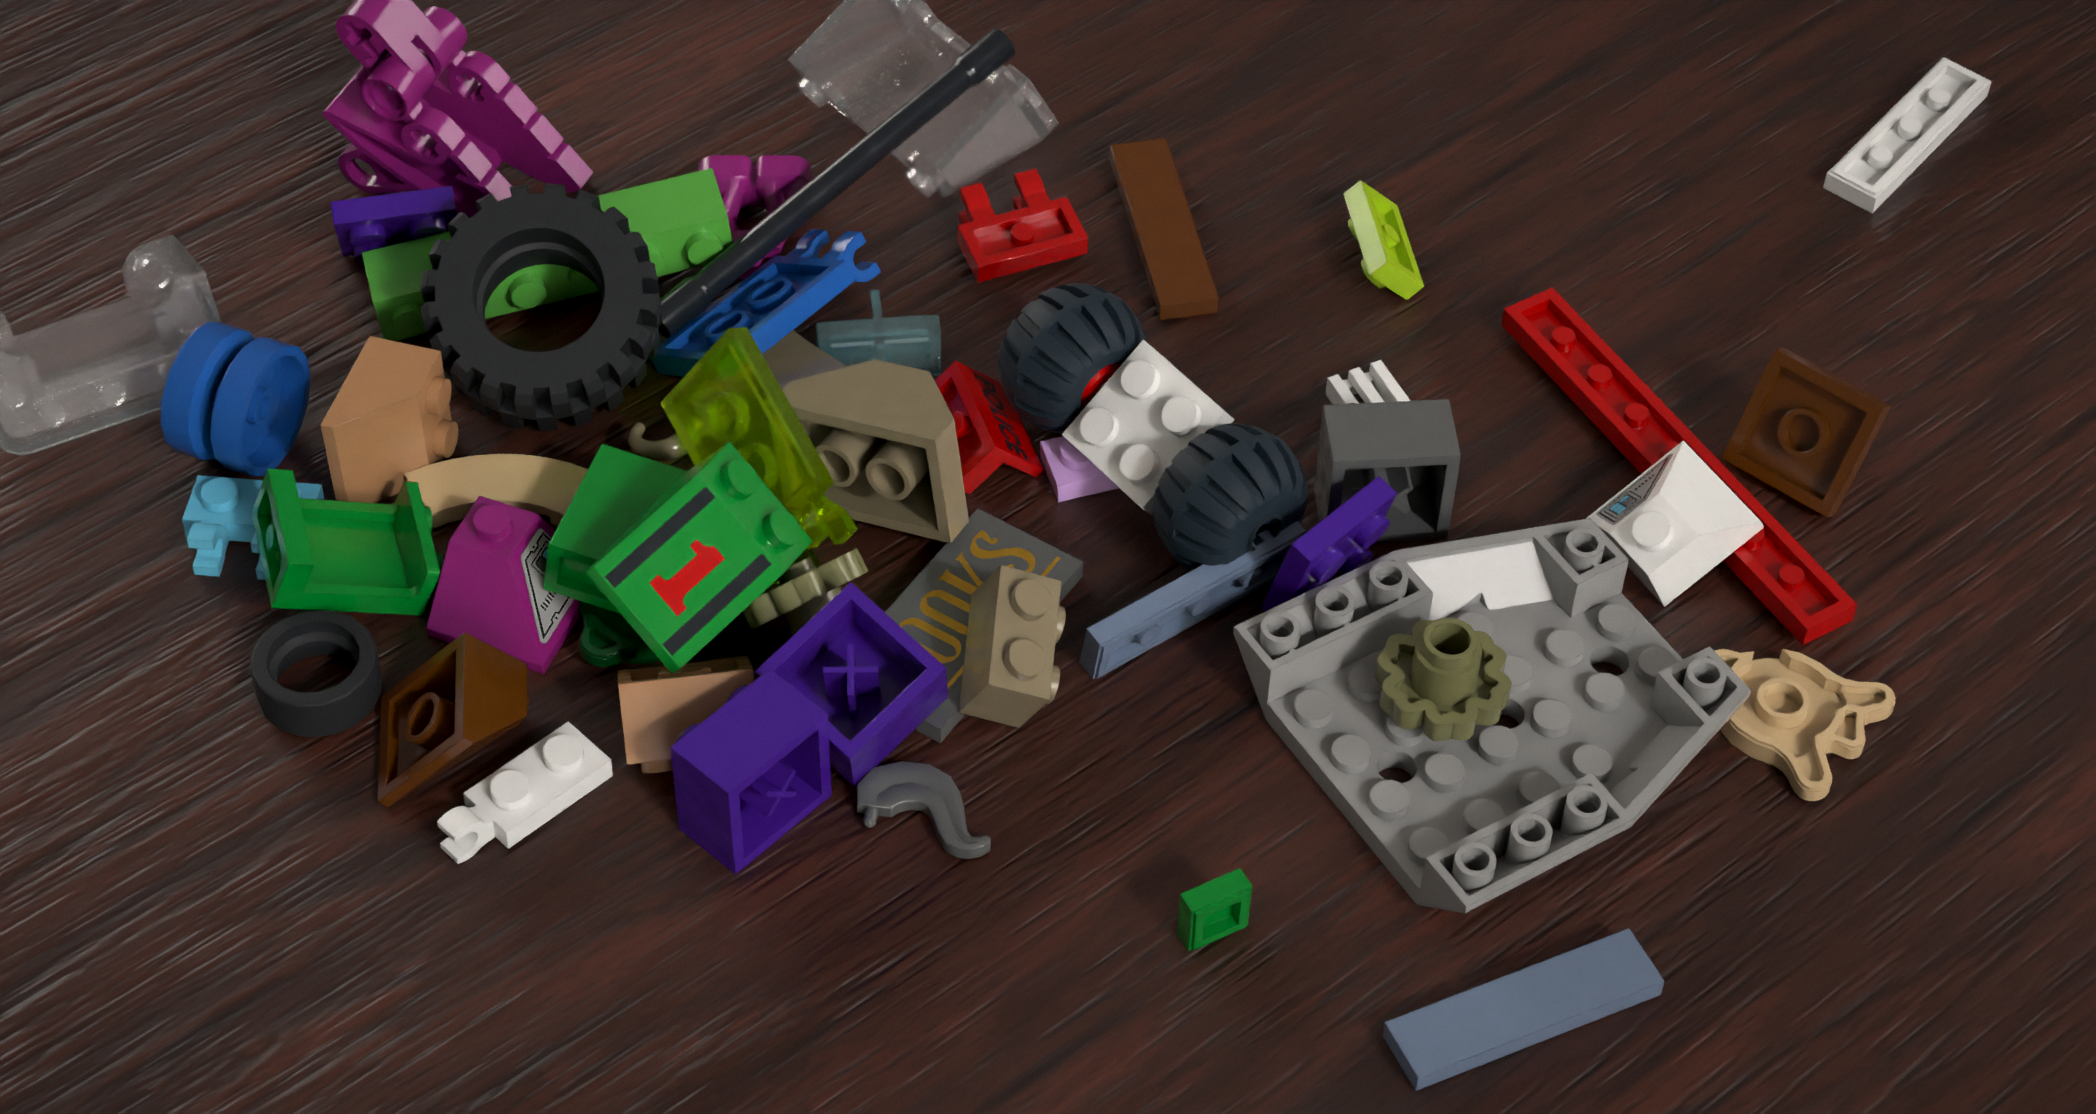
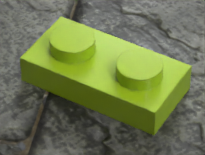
[1343,180,1424,300]

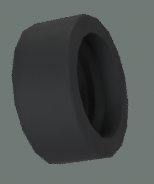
[250,610,382,737]

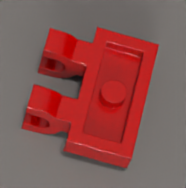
[957,168,1089,283]

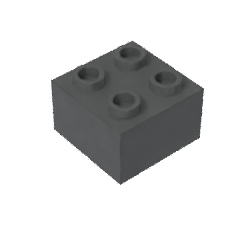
[1314,399,1461,543]

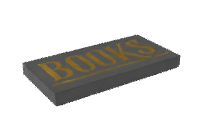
[885,508,1084,744]

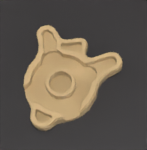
[1715,649,1896,801]

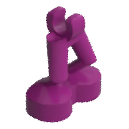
[698,155,812,283]

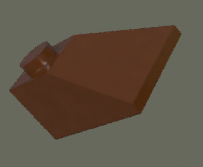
[377,632,529,807]

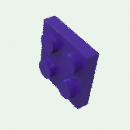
[330,186,457,262]
[1261,476,1397,612]

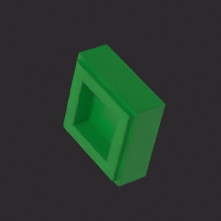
[1177,868,1252,951]

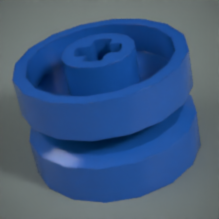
[161,322,311,477]

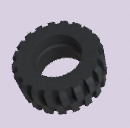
[420,183,662,431]

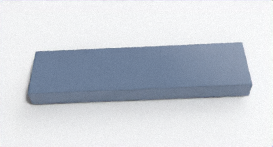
[1079,521,1306,679]
[1382,928,1665,1091]

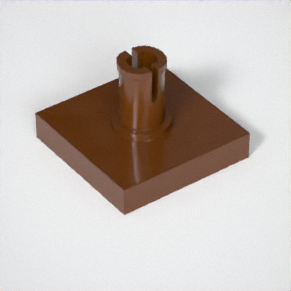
[1721,347,1891,518]

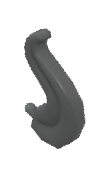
[856,761,991,859]

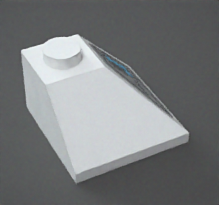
[1586,440,1764,607]

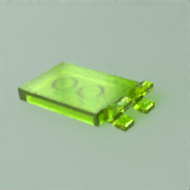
[660,327,858,584]

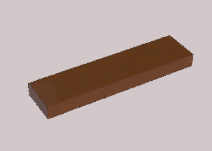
[1109,138,1219,320]

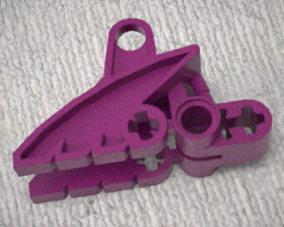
[323,0,593,218]

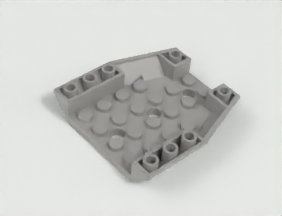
[1233,518,1751,913]

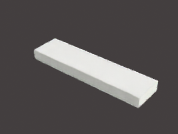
[1823,57,1992,213]

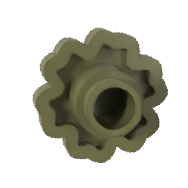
[742,548,868,636]
[1375,618,1512,741]

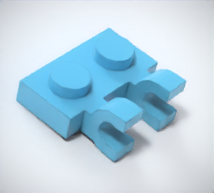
[182,475,324,580]

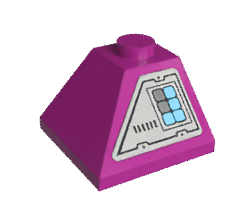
[426,495,579,674]

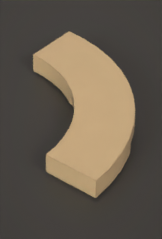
[404,454,588,529]

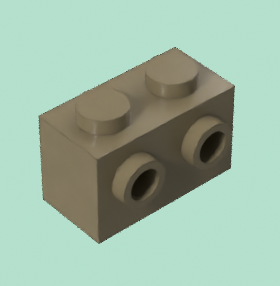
[958,565,1066,728]

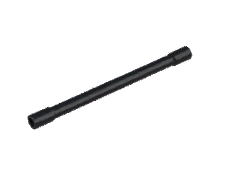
[658,28,1015,338]

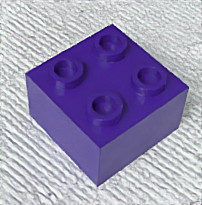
[755,582,948,787]
[670,669,832,875]

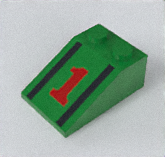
[585,441,813,674]

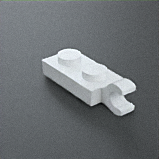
[437,722,613,864]

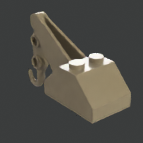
[628,330,969,543]

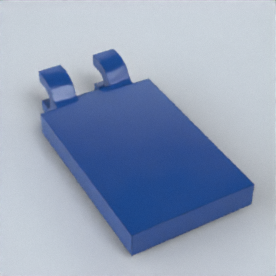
[651,229,881,382]

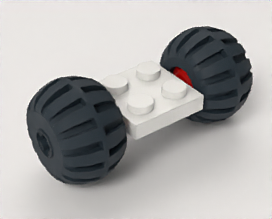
[997,283,1308,570]

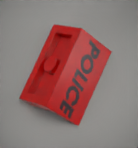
[935,360,1045,494]

